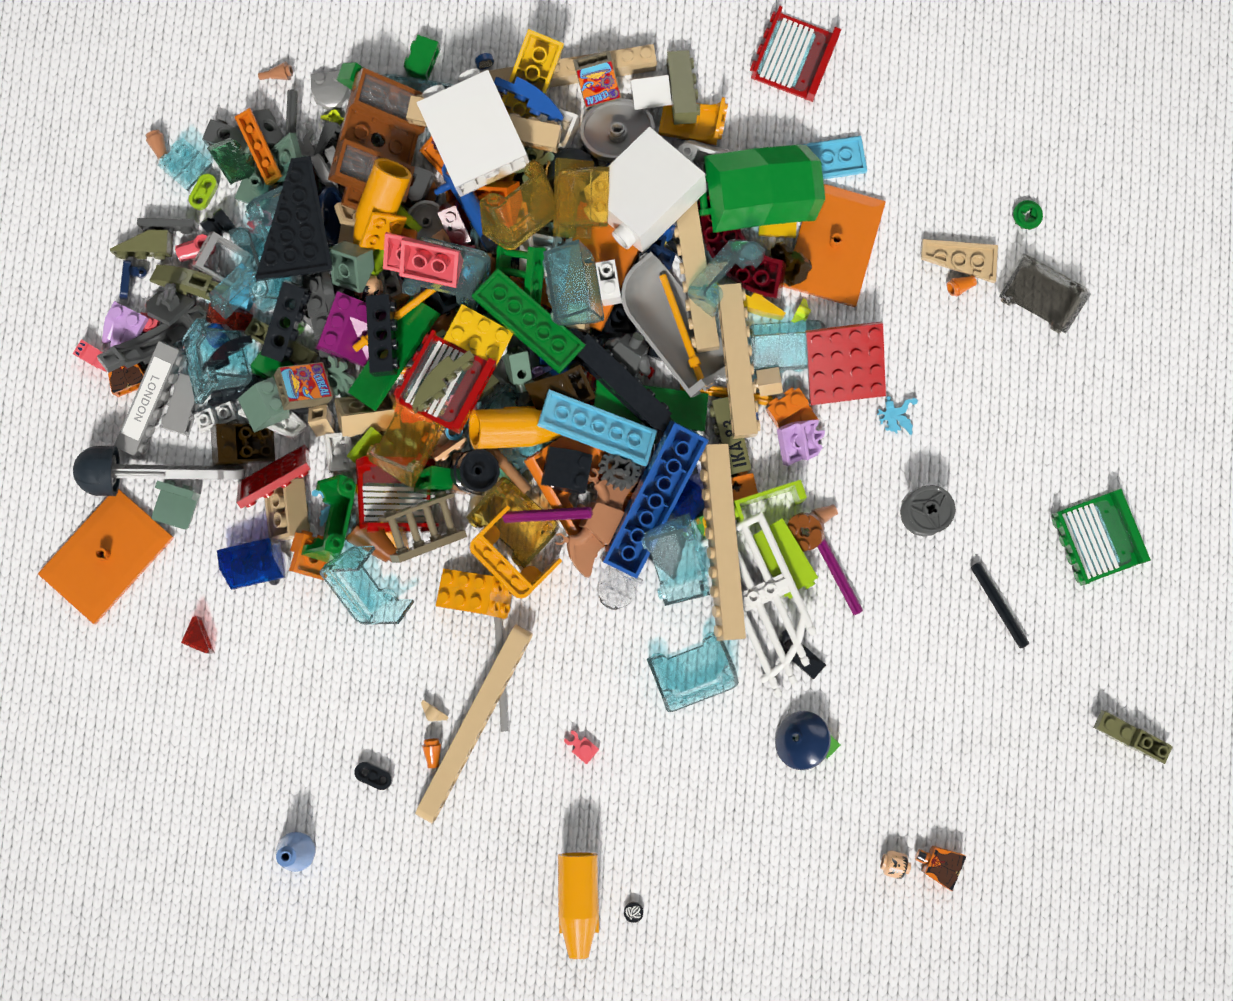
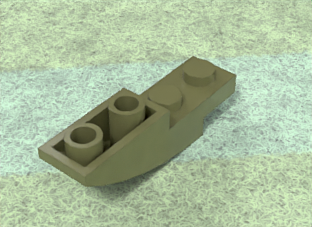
[150,265,230,306]
[244,317,318,365]
[412,350,474,414]
[1093,710,1173,764]

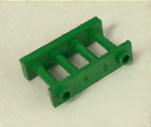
[495,241,546,305]

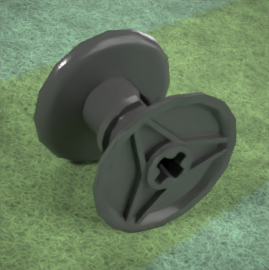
[900,485,956,537]

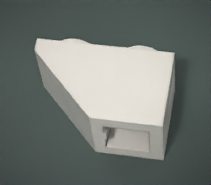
[596,259,622,306]

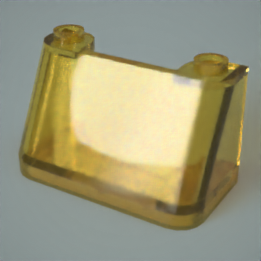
[480,159,559,250]
[367,394,445,488]
[466,477,560,568]

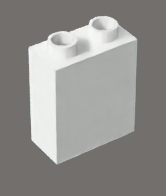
[416,68,530,197]
[585,127,706,253]

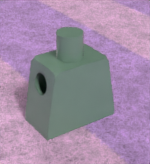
[502,346,532,393]

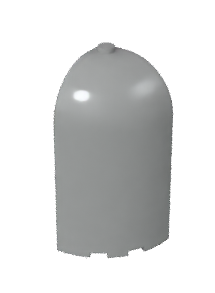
[621,252,726,397]

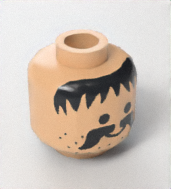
[354,275,383,301]
[880,850,911,879]

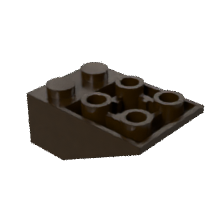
[524,358,596,410]
[210,424,275,466]

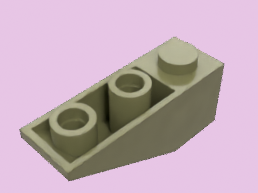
[110,230,173,260]

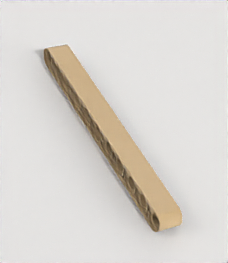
[415,624,533,824]

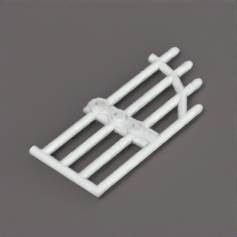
[700,511,817,698]

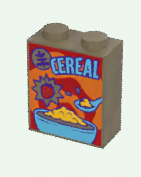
[573,50,621,108]
[274,362,334,410]

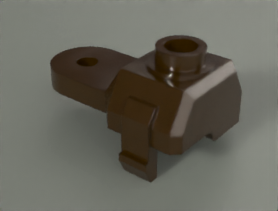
[770,242,812,287]

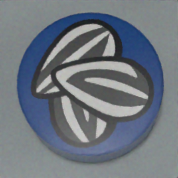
[475,53,494,70]

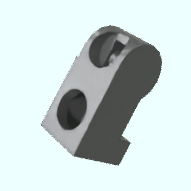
[407,166,435,205]

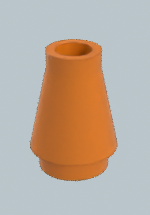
[947,275,977,296]
[422,738,441,768]

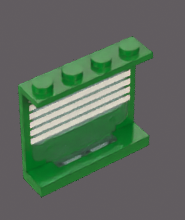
[1052,489,1151,586]

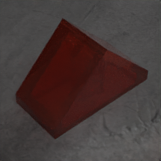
[181,616,215,654]

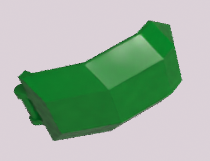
[699,145,825,233]

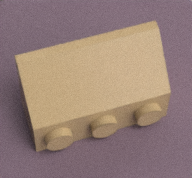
[334,391,400,437]
[265,479,310,542]

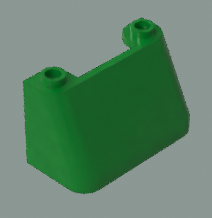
[301,474,356,563]

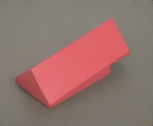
[383,232,464,288]

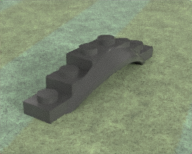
[302,271,335,358]
[97,304,210,373]

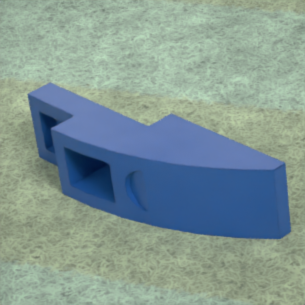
[494,77,564,123]

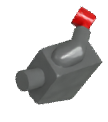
[602,333,655,380]

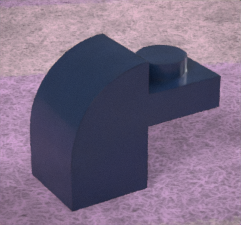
[639,235,676,271]

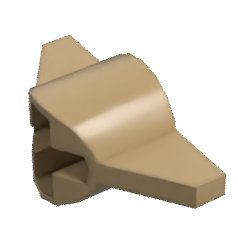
[421,700,449,721]

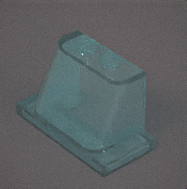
[181,318,252,405]

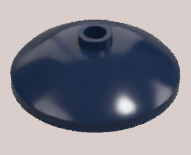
[319,187,342,245]
[775,711,831,770]

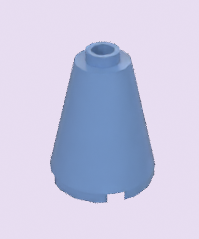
[276,832,316,872]

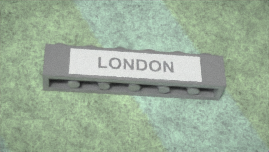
[114,341,186,456]

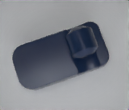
[120,260,147,300]

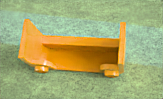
[469,505,562,599]

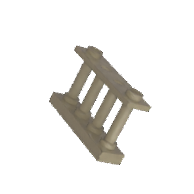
[378,491,467,563]

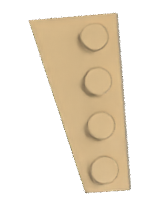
[921,239,998,283]

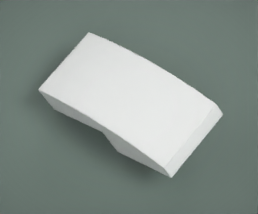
[194,401,239,433]

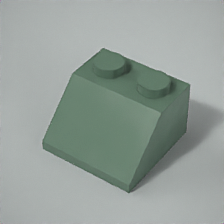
[329,241,374,293]
[238,377,290,433]

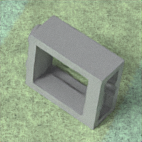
[191,231,254,288]

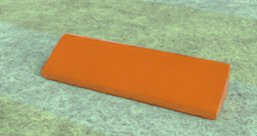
[235,108,282,186]

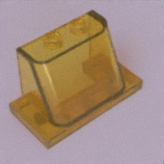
[553,158,609,239]

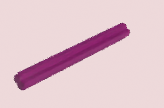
[502,507,593,523]
[818,537,863,615]

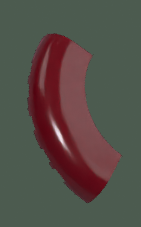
[698,196,786,299]

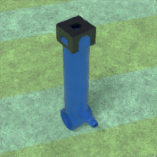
[434,164,504,253]

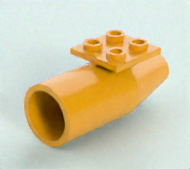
[353,159,412,252]
[469,406,562,449]
[558,852,599,959]

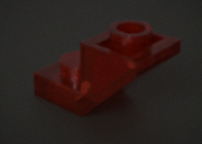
[206,302,253,331]

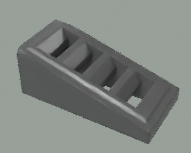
[314,121,342,163]

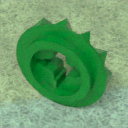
[1012,200,1043,231]

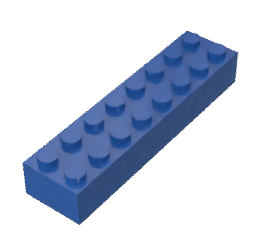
[600,420,709,578]

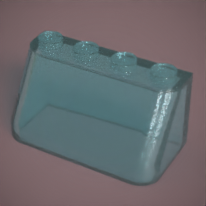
[543,239,604,326]
[748,320,826,374]

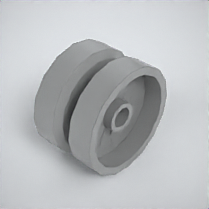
[311,146,339,190]
[408,200,452,242]

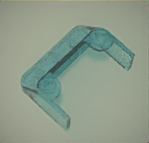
[320,546,414,625]

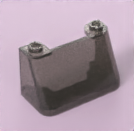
[999,253,1091,334]

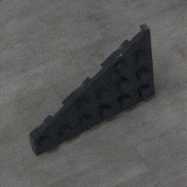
[255,156,332,282]

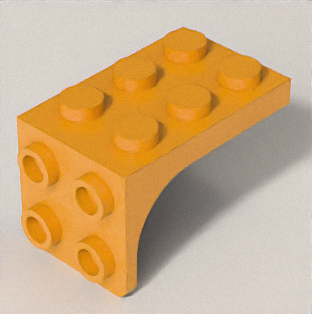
[658,97,728,146]
[436,568,512,619]

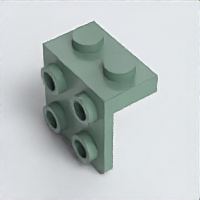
[152,479,200,530]

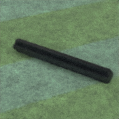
[971,562,1029,649]

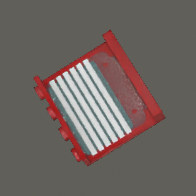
[750,6,842,102]
[394,329,496,434]
[356,456,439,533]

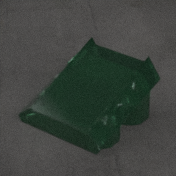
[207,138,255,185]

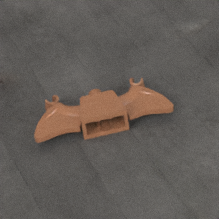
[554,468,638,578]

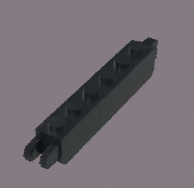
[569,328,674,432]

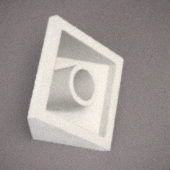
[630,75,672,110]

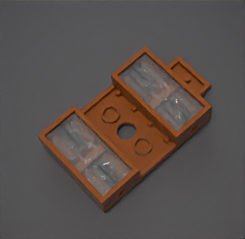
[328,67,425,210]

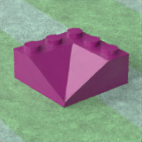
[316,291,386,367]

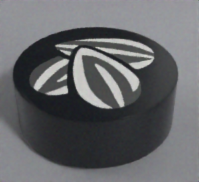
[624,902,644,923]

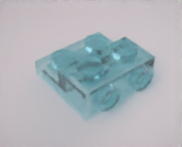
[158,137,212,192]

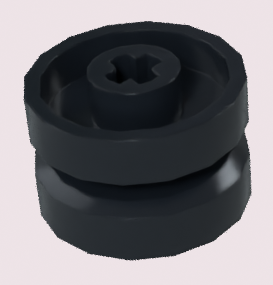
[450,449,500,493]

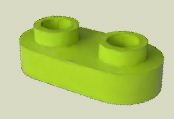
[189,174,218,210]

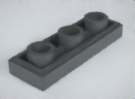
[137,218,199,235]

